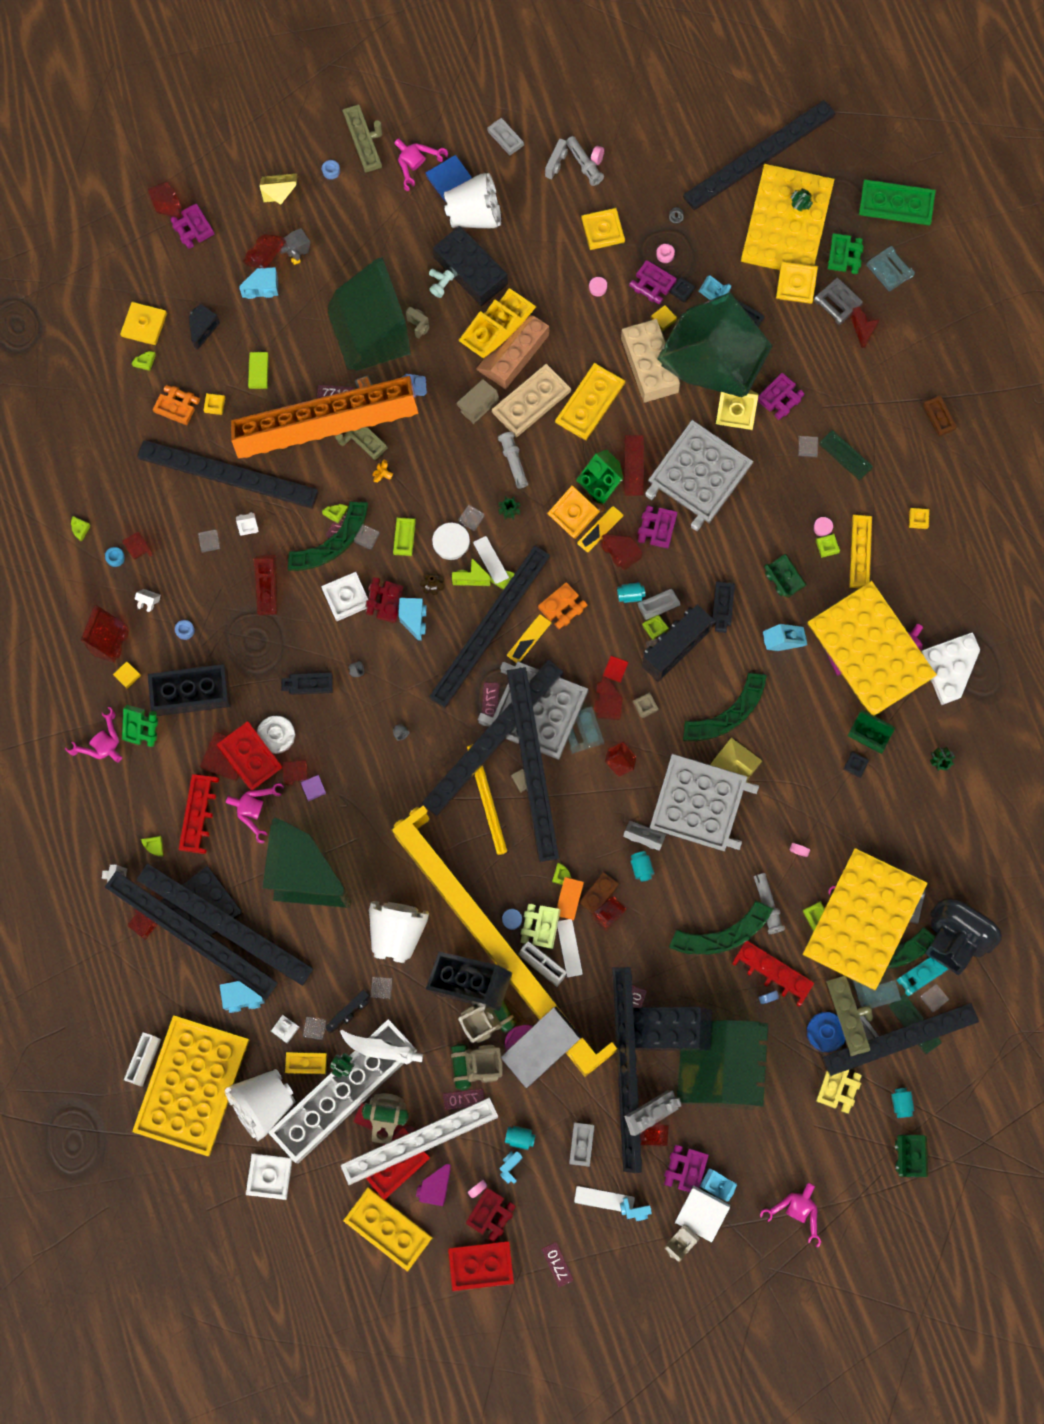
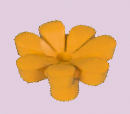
[372,459,393,483]

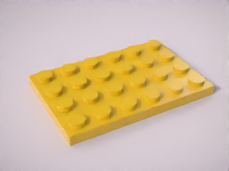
[741,164,834,270]
[807,581,937,716]
[803,849,928,991]
[132,1015,249,1157]

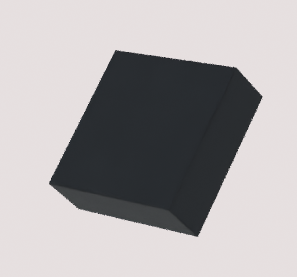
[670,277,695,303]
[843,752,869,778]

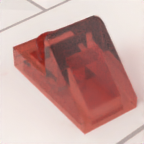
[850,307,879,348]
[640,1124,669,1147]

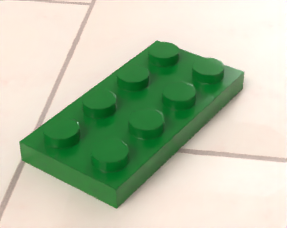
[859,180,936,226]

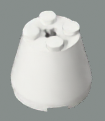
[444,173,501,228]
[369,901,429,963]
[224,1069,296,1141]

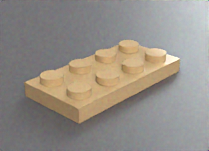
[492,364,571,438]

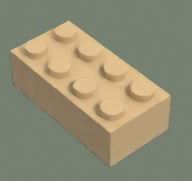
[621,319,680,403]

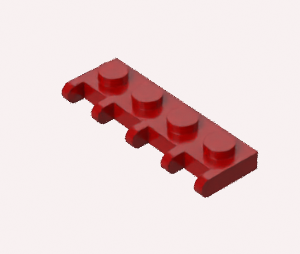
[178,774,219,854]
[732,941,814,1007]

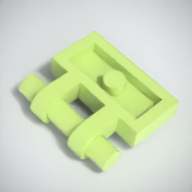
[520,904,560,949]

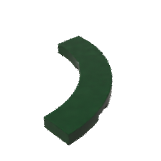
[287,501,369,571]
[683,673,767,742]
[669,900,774,955]
[887,927,935,969]

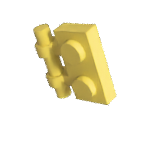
[816,1070,862,1114]

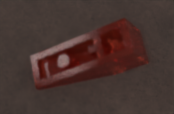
[624,435,644,496]
[254,555,277,615]

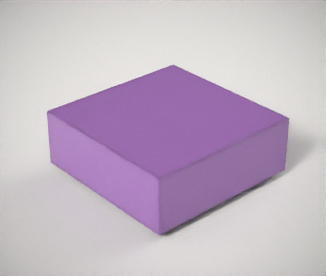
[301,775,326,801]

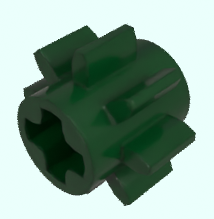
[790,188,813,211]
[498,496,521,520]
[930,747,955,771]
[330,1053,355,1079]

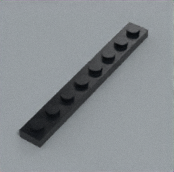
[822,1003,979,1077]

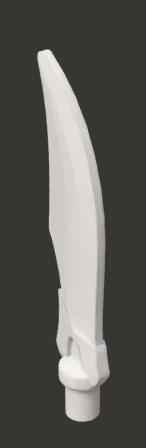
[340,1030,423,1064]

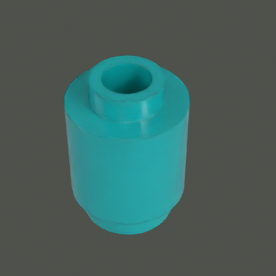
[617,582,645,603]
[630,851,654,882]
[891,1088,915,1118]
[505,1126,536,1150]

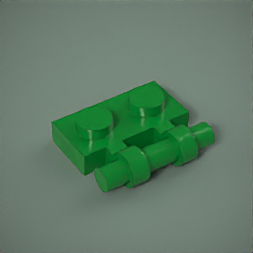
[828,234,864,274]
[122,705,158,747]

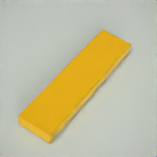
[849,515,872,588]

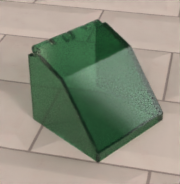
[328,257,411,371]
[657,292,773,397]
[262,818,352,909]
[677,1020,768,1110]

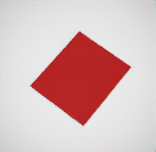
[603,656,628,683]

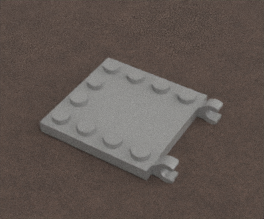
[645,420,753,531]
[478,662,588,760]
[650,753,759,851]

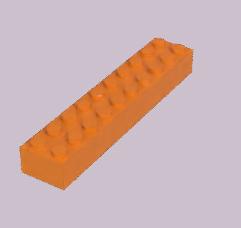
[231,376,418,459]

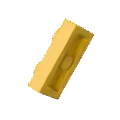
[285,1053,327,1074]

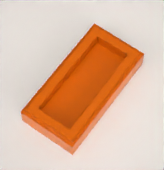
[557,877,584,920]

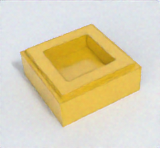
[651,305,677,331]
[204,393,226,415]
[909,508,929,529]
[113,662,141,689]

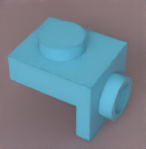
[699,275,731,304]
[500,1152,523,1184]
[700,1168,737,1202]
[620,1197,652,1221]

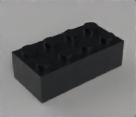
[433,226,508,306]
[642,604,714,682]
[148,664,231,716]
[426,952,512,1011]
[633,1007,712,1051]

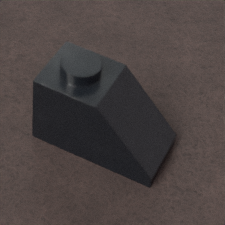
[189,304,220,350]

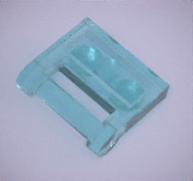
[867,246,915,292]
[568,707,604,753]

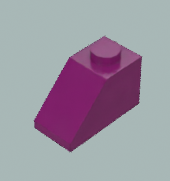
[416,1164,451,1206]

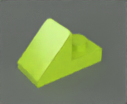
[452,559,490,586]

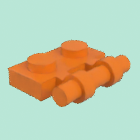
[153,385,200,425]
[538,582,588,629]

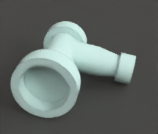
[429,269,454,298]

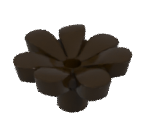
[420,571,445,595]

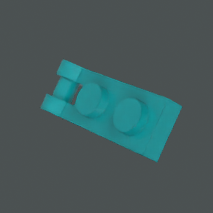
[896,957,948,996]

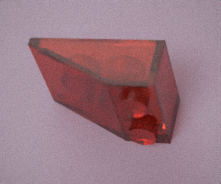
[81,605,129,663]

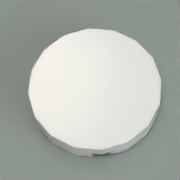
[432,523,470,560]
[257,716,295,754]

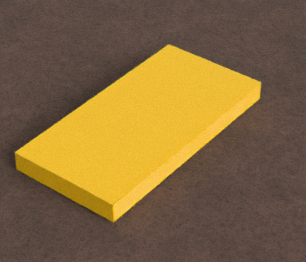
[555,363,625,441]
[343,1187,433,1272]

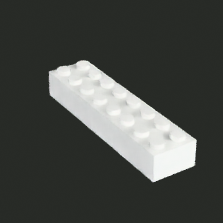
[268,1020,417,1163]

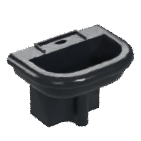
[925,898,1002,976]

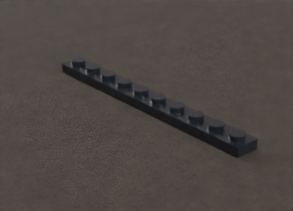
[683,100,835,211]
[137,440,319,509]
[429,546,550,709]
[422,660,564,817]
[506,667,559,862]
[136,863,313,986]
[105,871,278,1000]
[612,967,642,1173]

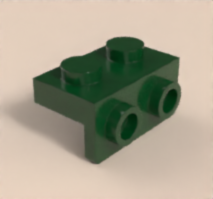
[764,554,807,598]
[847,710,895,754]
[895,1135,928,1177]

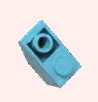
[240,268,278,299]
[399,598,427,640]
[220,981,265,1013]

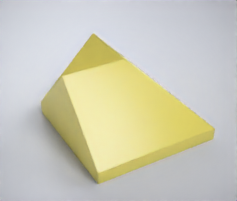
[260,173,297,205]
[716,385,758,430]
[710,738,762,781]

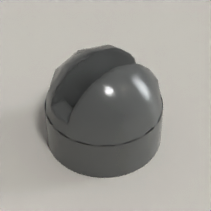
[669,207,684,223]
[348,661,364,677]
[393,724,410,741]

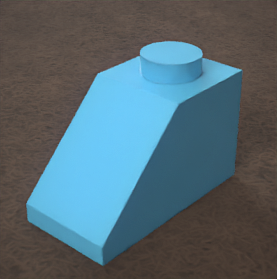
[763,624,808,651]

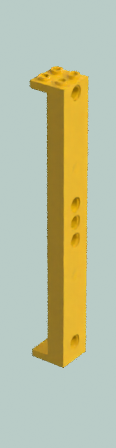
[392,806,617,1077]

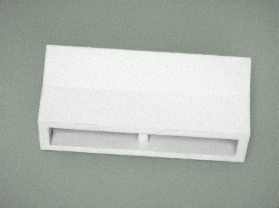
[518,941,567,987]
[124,1032,161,1087]

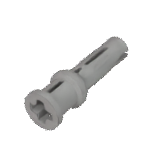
[566,136,604,186]
[498,432,528,489]
[754,873,785,934]

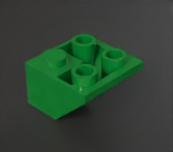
[576,449,623,504]

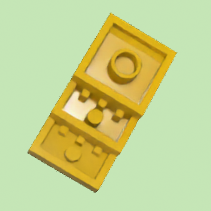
[459,288,536,358]

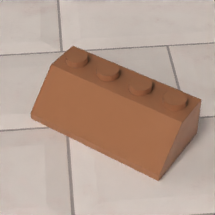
[476,315,549,390]

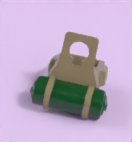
[458,1000,517,1043]
[451,1044,503,1091]
[362,1093,409,1144]

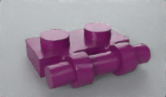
[171,204,215,249]
[629,260,677,305]
[757,373,805,420]
[637,506,677,549]
[664,1145,709,1193]

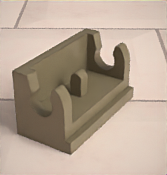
[457,379,499,424]

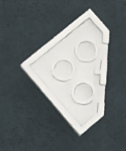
[921,632,980,705]

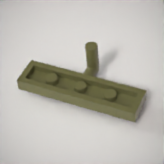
[343,105,382,173]
[335,427,388,461]
[826,976,873,1056]

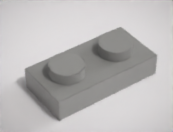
[488,118,524,156]
[545,139,568,179]
[623,821,666,851]
[569,1123,594,1167]

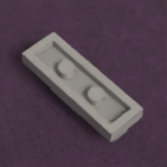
[625,1090,681,1136]

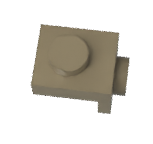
[406,307,429,339]
[664,1224,700,1262]

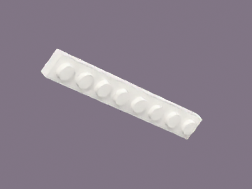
[341,1098,498,1185]

